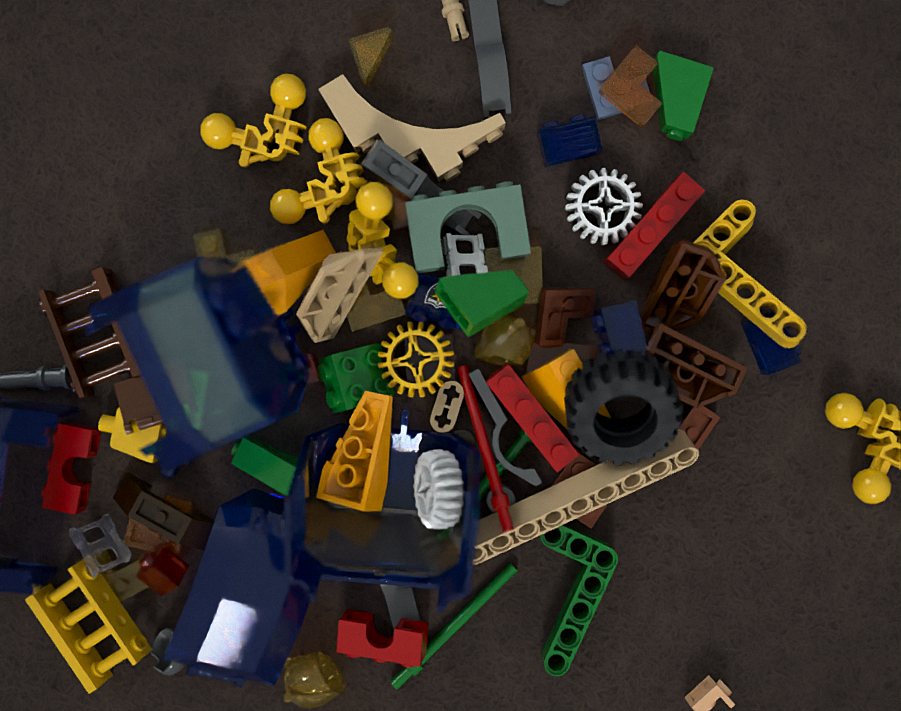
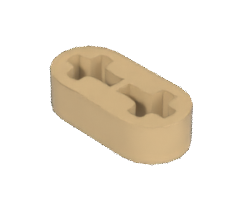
[430,380,464,433]

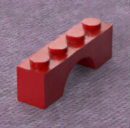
[603,172,705,280]
[485,363,579,472]

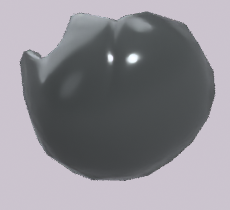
[151,627,191,676]

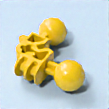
[200,74,307,168]
[270,118,367,224]
[346,182,419,299]
[825,393,901,504]

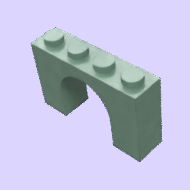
[405,182,531,274]

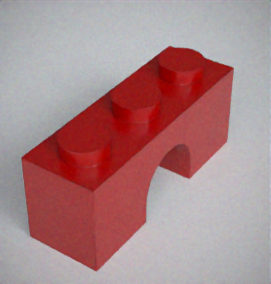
[41,422,102,515]
[337,609,429,668]

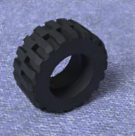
[564,349,683,465]

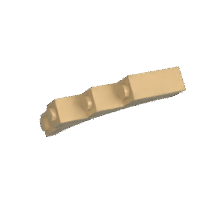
[319,74,506,182]

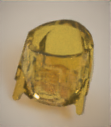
[473,315,536,367]
[282,651,346,709]

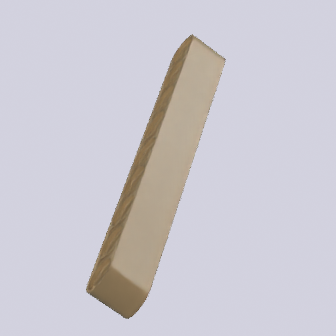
[455,429,699,565]

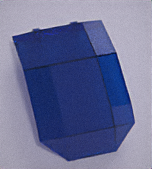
[163,488,328,688]

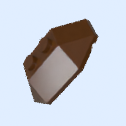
[636,240,727,334]
[646,323,747,408]

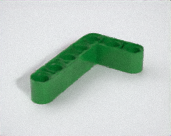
[539,524,618,677]

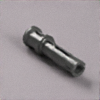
[0,364,72,391]

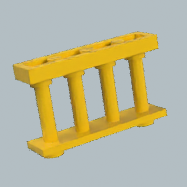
[25,556,153,694]

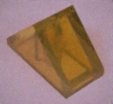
[348,27,394,88]

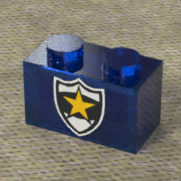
[406,274,461,330]

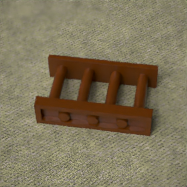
[38,267,149,398]

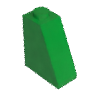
[652,50,714,141]
[435,270,529,338]
[231,435,309,496]

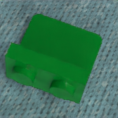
[318,343,394,413]

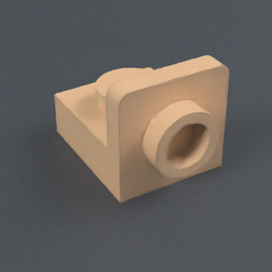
[684,675,735,711]

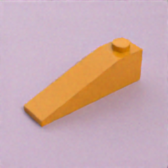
[231,230,336,324]
[521,349,611,429]
[316,391,393,511]

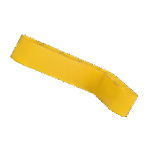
[694,200,806,348]

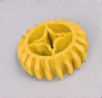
[378,321,454,397]

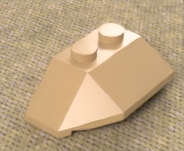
[296,247,383,343]

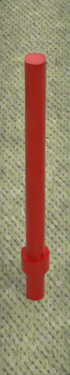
[457,365,514,533]

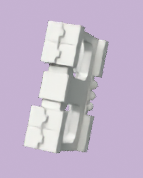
[442,233,488,276]

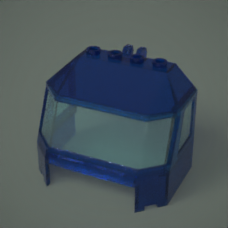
[85,256,310,472]

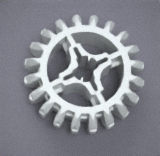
[565,168,643,245]
[413,450,465,529]

